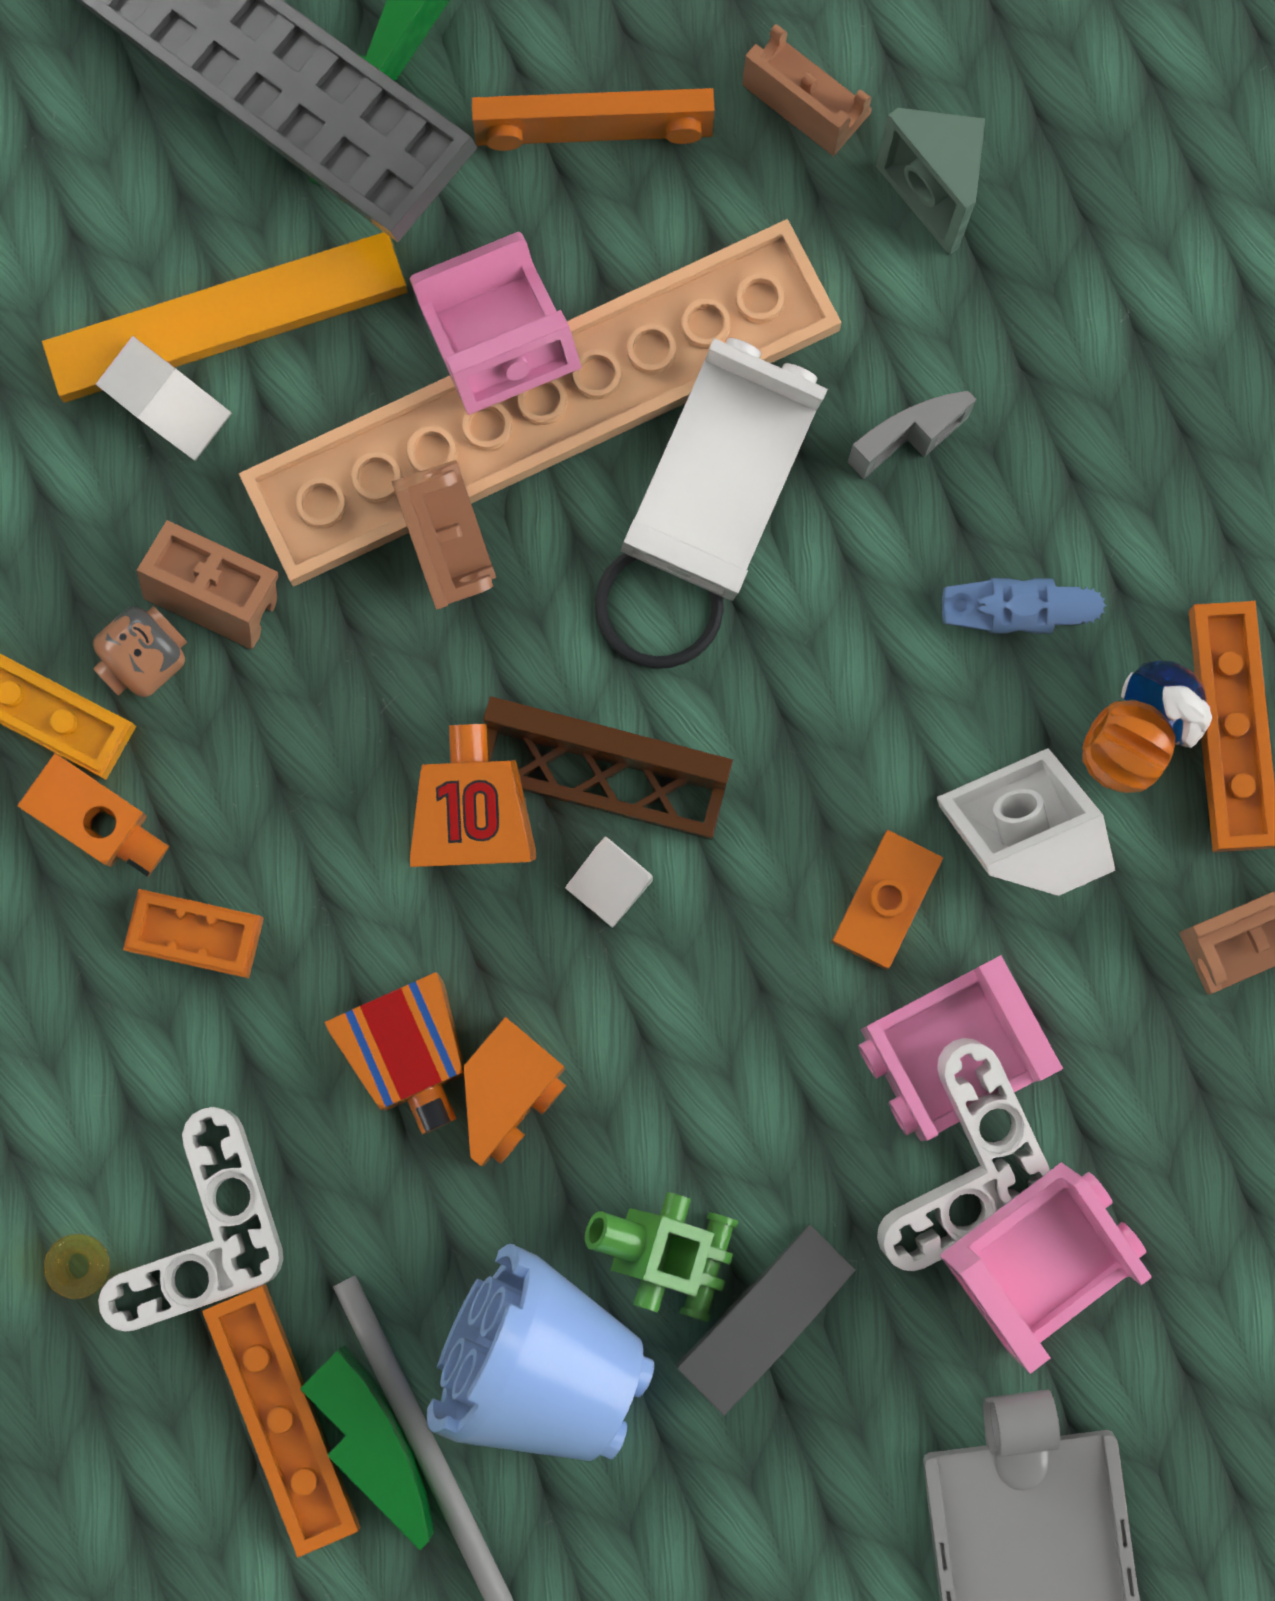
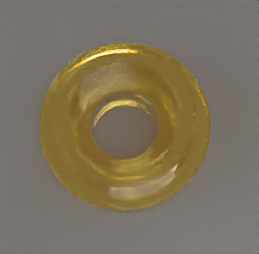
[44,1234,110,1299]

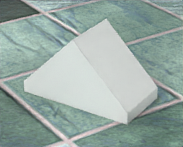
[96,336,232,461]

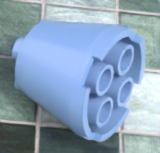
[427,1244,654,1461]

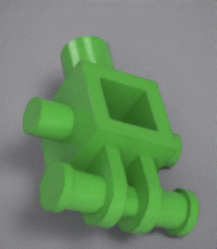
[585,1192,739,1322]

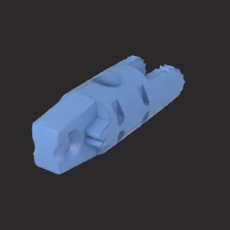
[942,578,1107,634]

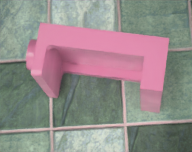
[410,232,582,415]
[858,955,1063,1141]
[940,1162,1152,1374]

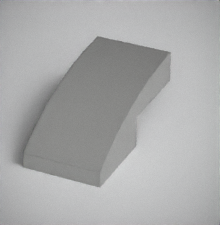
[847,391,976,479]

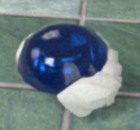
[1121,660,1212,748]

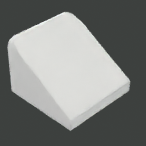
[565,837,653,928]

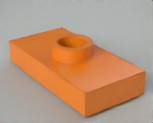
[831,830,944,970]
[123,889,264,979]

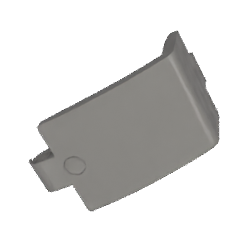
[923,1389,1140,1601]

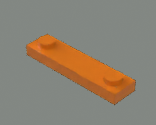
[472,88,715,151]
[1188,601,1275,852]
[202,1284,361,1558]

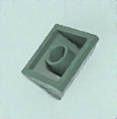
[876,108,985,256]

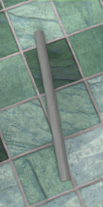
[333,1275,514,1601]

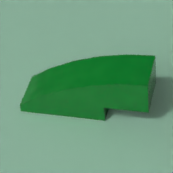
[300,1345,435,1550]

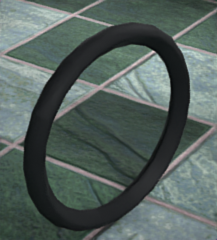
[595,553,724,669]

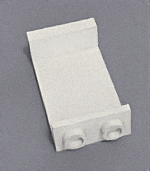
[621,338,828,601]

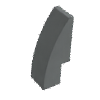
[676,1224,855,1416]

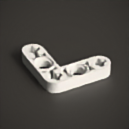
[877,1038,1050,1271]
[98,1107,284,1331]

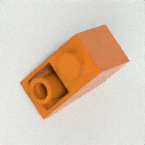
[464,1017,566,1166]

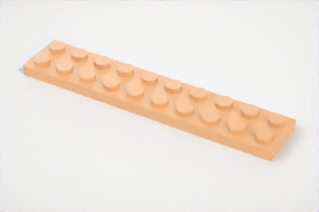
[238,219,842,587]

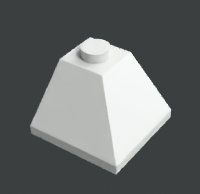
[937,748,1115,896]

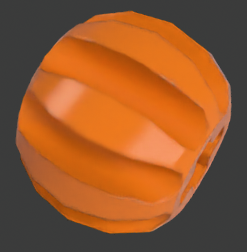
[1082,700,1175,793]

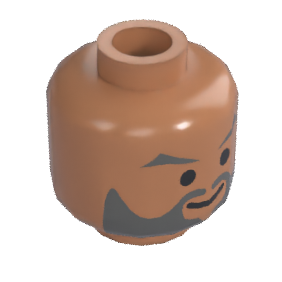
[93,606,187,697]

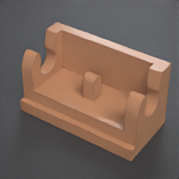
[742,24,872,156]
[392,460,496,610]
[137,520,278,650]
[1179,891,1275,995]

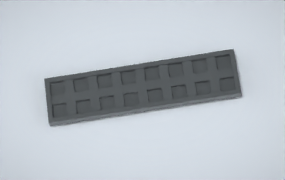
[75,0,477,242]

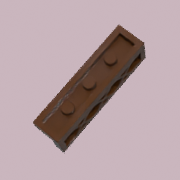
[483,696,733,840]

